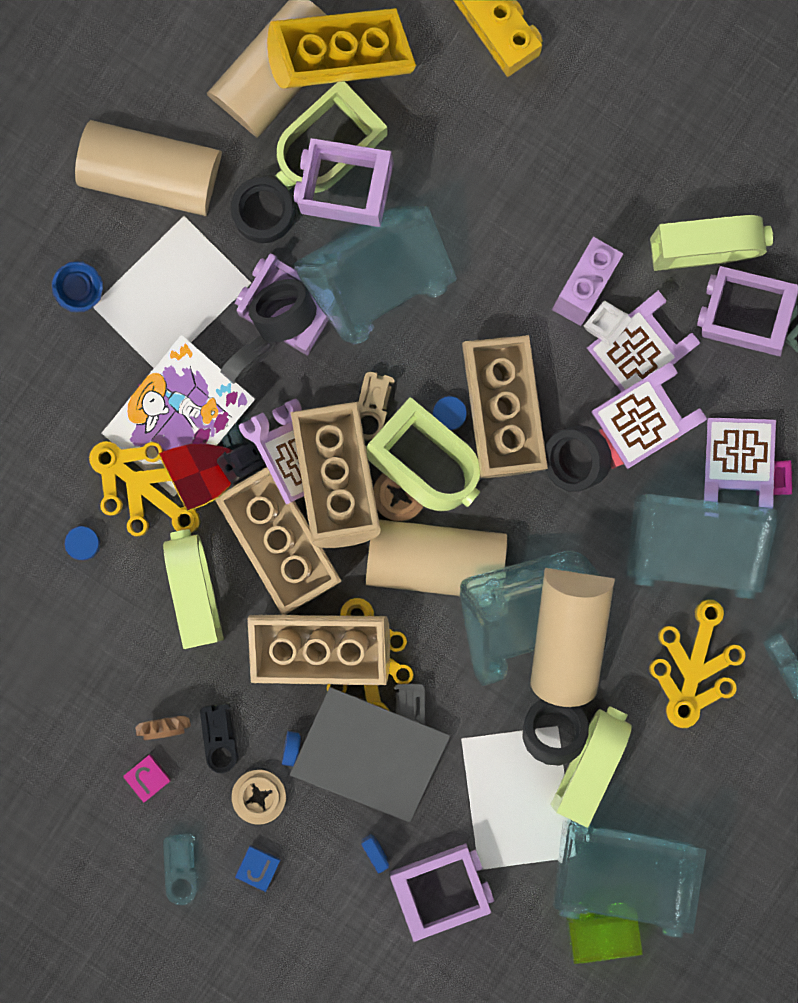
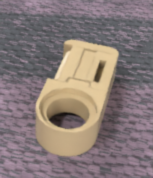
[358,372,394,441]

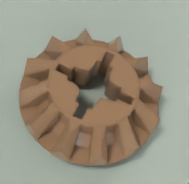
[373,470,423,521]
[135,716,191,740]

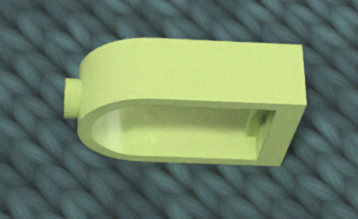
[275,81,387,193]
[650,215,773,271]
[366,397,480,511]
[163,529,224,649]
[550,706,632,828]

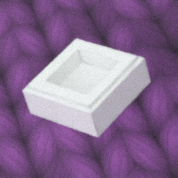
[584,300,632,346]

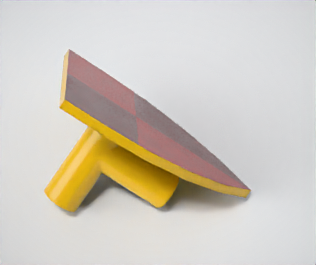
[158,444,233,512]

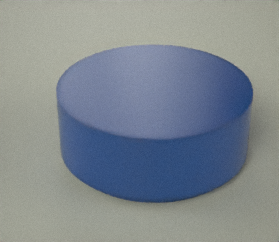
[433,396,466,431]
[65,526,100,560]
[281,731,301,767]

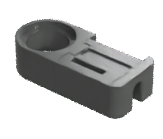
[220,335,276,384]
[394,683,425,725]

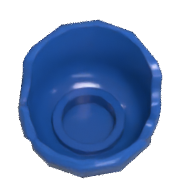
[52,261,103,312]

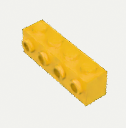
[453,0,543,77]

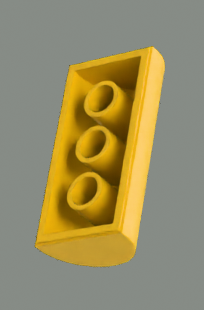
[267,8,416,89]

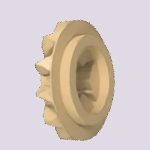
[232,769,286,825]

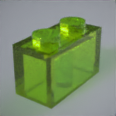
[565,904,643,964]

